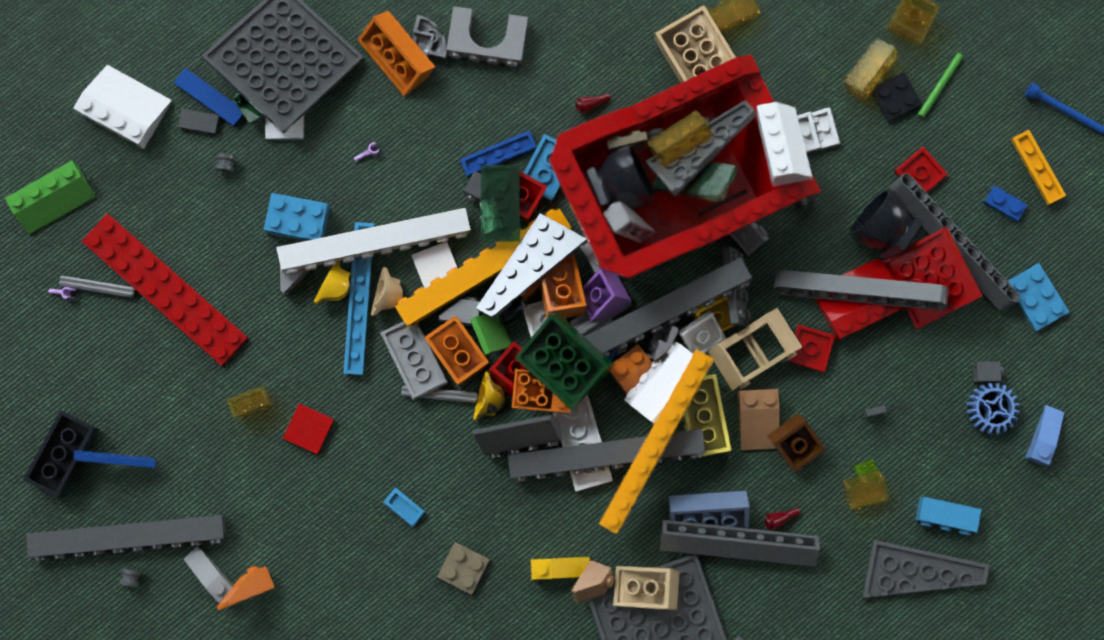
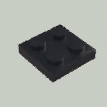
[870,72,922,122]

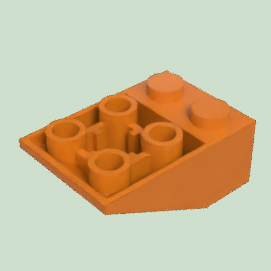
[512,369,571,415]

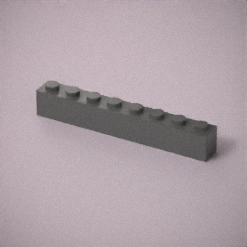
[660,520,820,567]

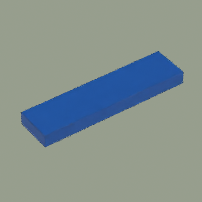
[174,68,244,127]
[460,131,537,178]
[73,450,156,468]

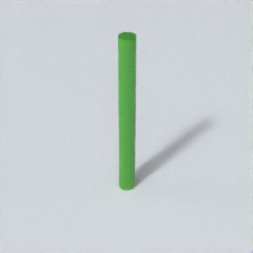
[917,53,964,118]

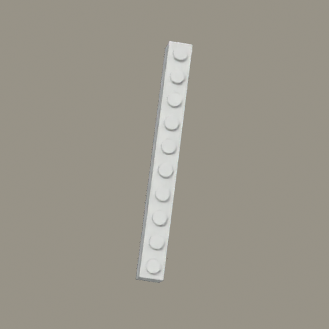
[276,208,470,275]

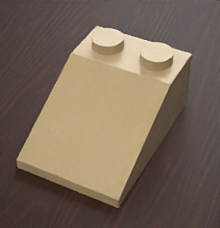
[613,566,679,610]

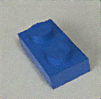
[984,186,1027,222]

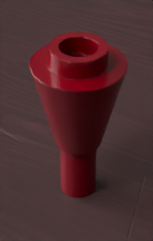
[575,94,610,115]
[764,508,800,531]

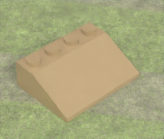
[654,5,735,83]

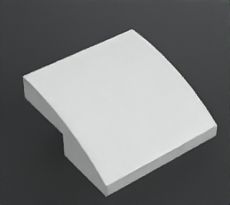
[797,107,840,153]

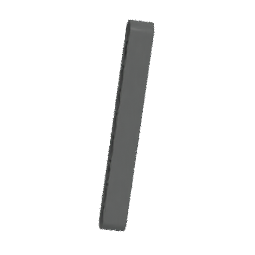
[890,173,1020,312]
[773,270,949,310]

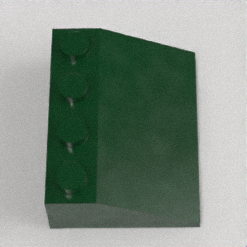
[515,313,615,410]

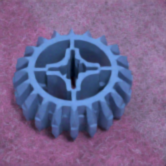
[966,382,1020,434]

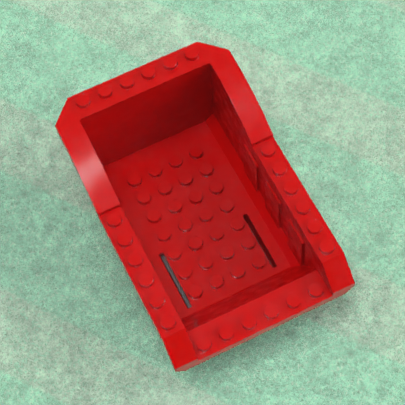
[549,54,821,279]

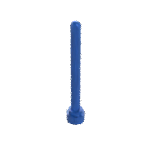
[1025,82,1104,135]

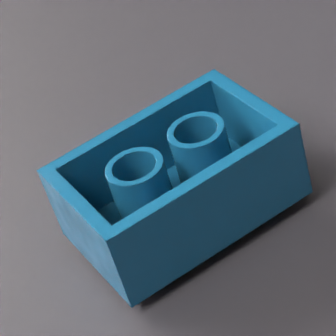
[263,193,330,241]

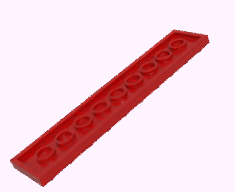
[82,213,248,366]

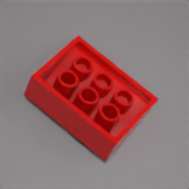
[814,258,906,342]

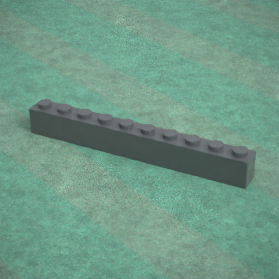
[584,257,753,357]
[508,429,706,482]
[26,515,227,561]

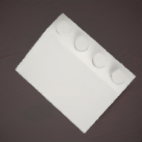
[73,65,172,149]

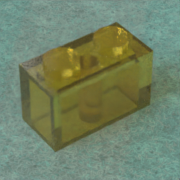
[226,386,273,419]
[842,471,889,509]

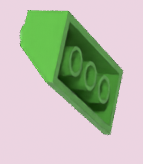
[5,161,96,235]

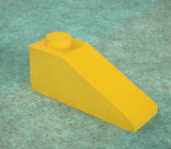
[531,557,590,579]

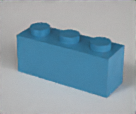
[915,497,981,535]

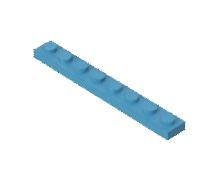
[343,222,375,375]

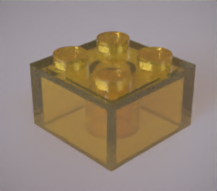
[886,0,940,45]

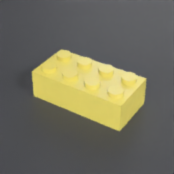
[683,374,731,459]

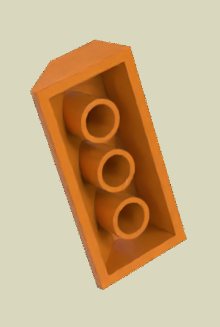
[358,11,435,96]

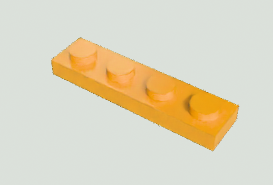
[1011,130,1066,205]

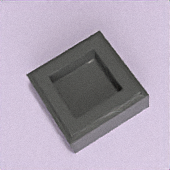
[863,405,886,418]

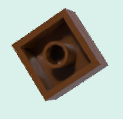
[767,413,826,472]

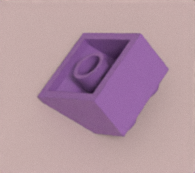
[582,268,631,322]

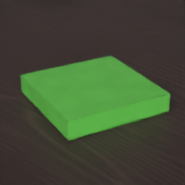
[470,315,511,355]

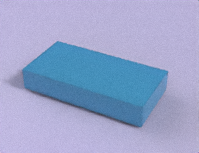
[383,487,425,527]

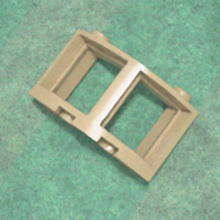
[708,308,802,390]

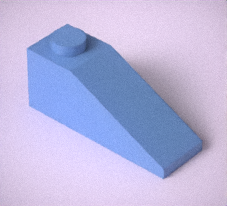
[1025,405,1064,466]

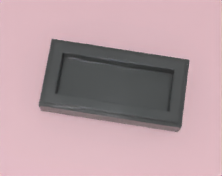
[178,109,220,135]

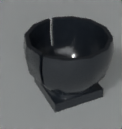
[587,145,655,211]
[849,189,923,260]

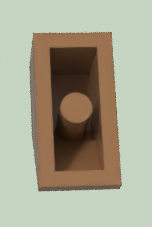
[571,560,614,603]

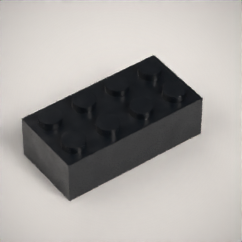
[23,410,100,498]

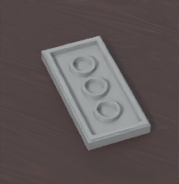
[380,322,448,401]

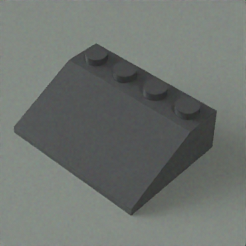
[472,415,563,458]

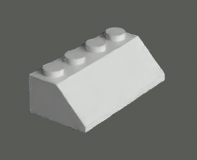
[757,102,812,186]
[624,341,693,423]

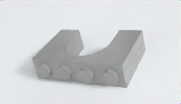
[446,6,528,67]

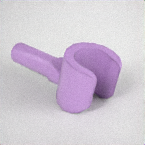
[354,143,379,162]
[48,287,76,299]

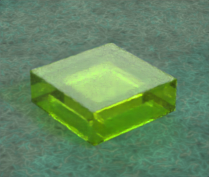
[853,459,880,484]

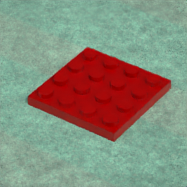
[882,227,982,329]

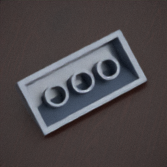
[669,491,749,529]

